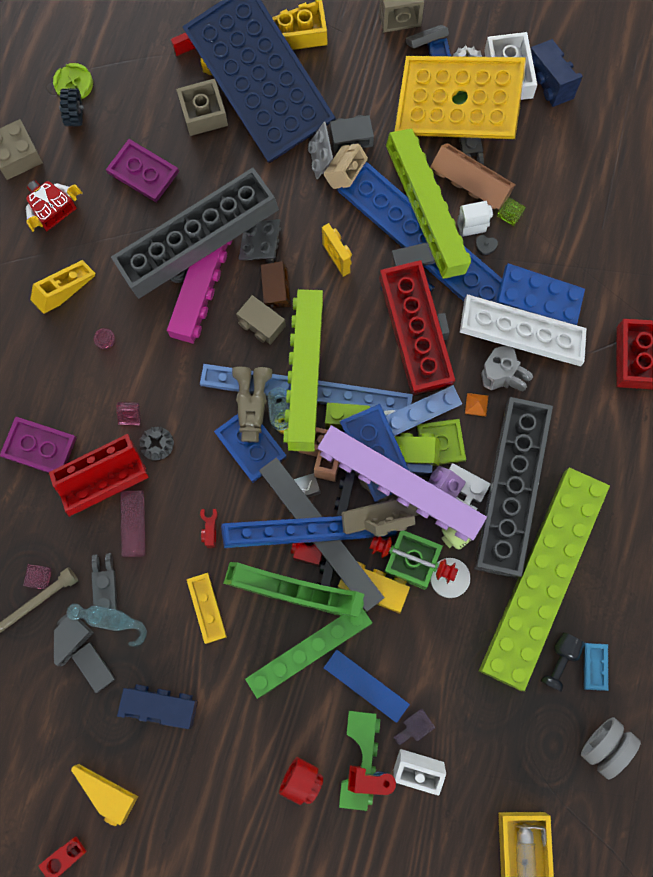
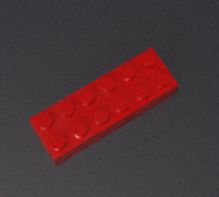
[379,260,455,396]

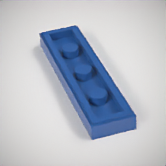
[324,650,410,723]

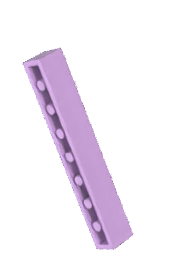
[317,425,487,542]

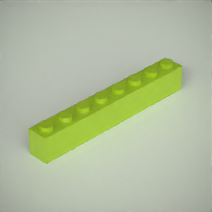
[386,129,471,279]
[284,289,323,452]

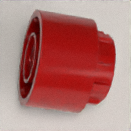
[279,757,323,805]

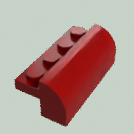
[49,434,149,517]

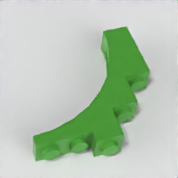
[223,562,364,617]

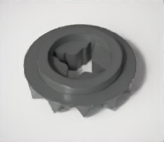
[139,427,174,460]

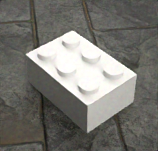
[484,32,537,100]

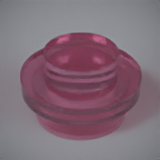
[94,328,115,349]

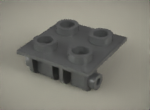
[238,219,281,263]

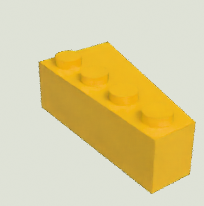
[272,0,327,50]

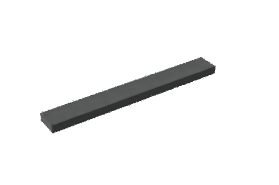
[259,457,385,612]

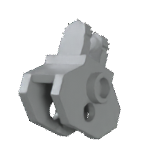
[481,345,533,392]

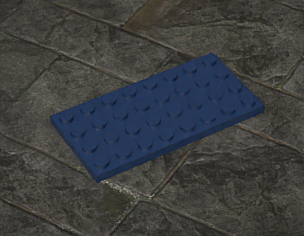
[182,0,336,163]

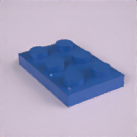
[214,414,287,483]

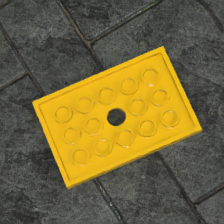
[395,56,526,139]

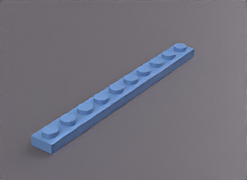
[200,364,413,411]

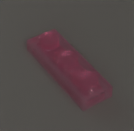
[121,490,145,557]

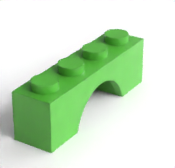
[339,710,380,811]

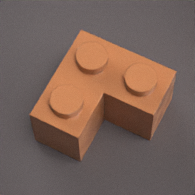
[299,427,340,482]

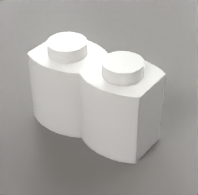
[457,201,493,237]

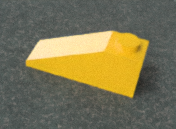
[30,260,96,314]
[71,764,138,826]

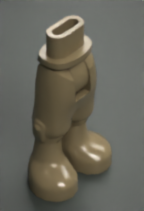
[232,367,273,442]

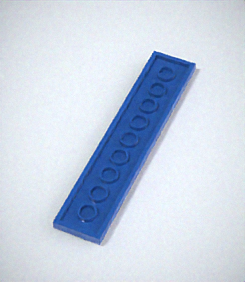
[338,162,502,302]

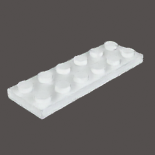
[460,294,587,366]

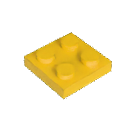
[322,223,352,277]

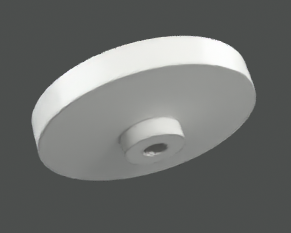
[430,558,470,598]

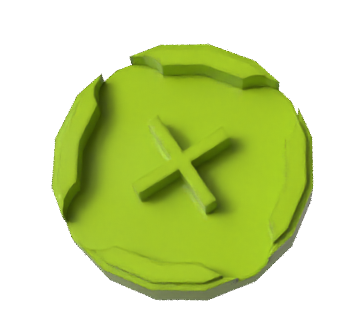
[53,63,93,100]

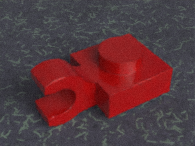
[200,509,218,548]

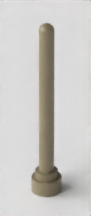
[0,567,78,633]

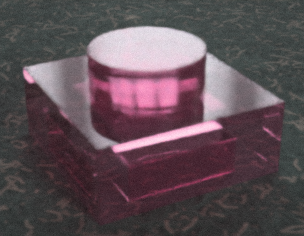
[116,402,141,425]
[23,564,52,590]

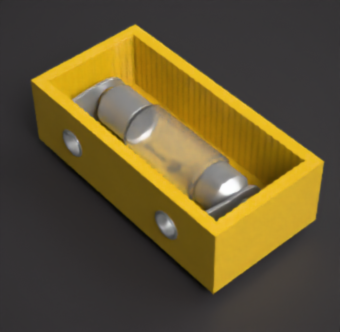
[498,812,554,877]

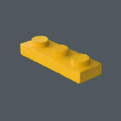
[187,573,227,644]

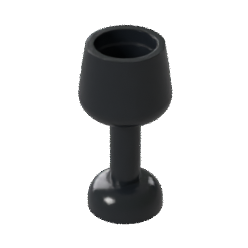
[541,632,584,692]

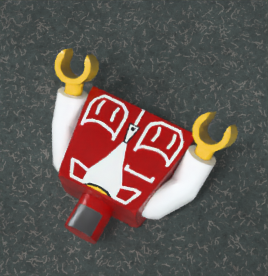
[26,181,83,232]

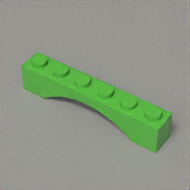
[245,609,372,699]

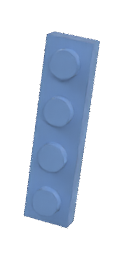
[386,385,462,436]

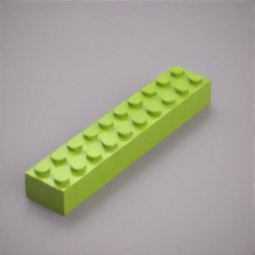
[479,467,610,691]

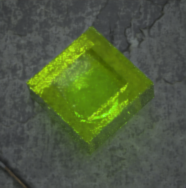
[497,197,526,226]

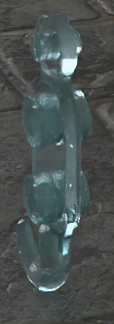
[67,604,147,646]

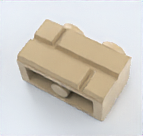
[324,144,368,189]

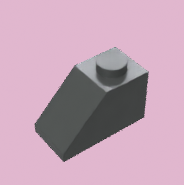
[54,613,94,666]

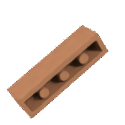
[430,143,515,210]

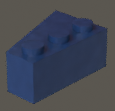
[530,39,583,107]
[117,684,198,729]

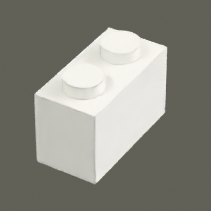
[393,749,446,796]

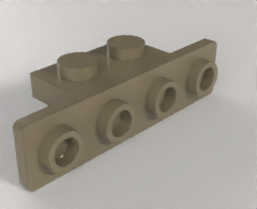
[342,498,419,536]

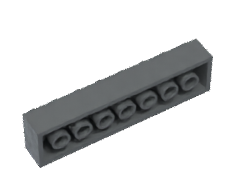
[111,168,279,299]
[474,397,553,579]

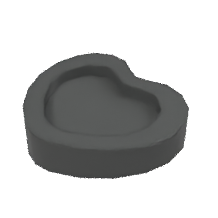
[476,235,498,255]

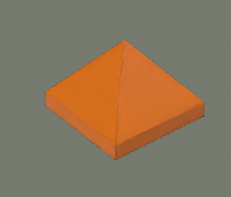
[465,393,488,417]

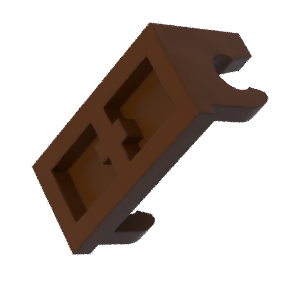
[261,261,291,309]

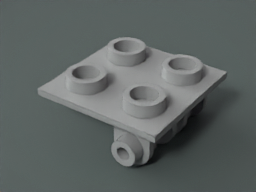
[308,122,333,179]

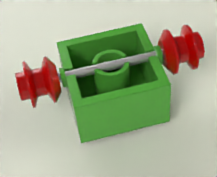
[370,530,458,590]

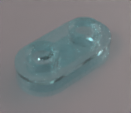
[267,387,290,430]

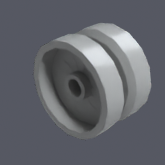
[581,717,641,780]

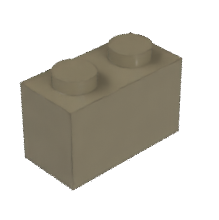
[237,295,286,345]

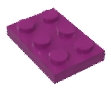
[106,139,179,203]
[0,416,77,473]

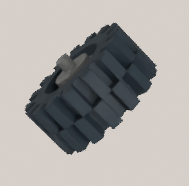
[59,88,84,126]

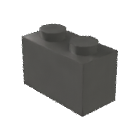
[330,115,374,153]

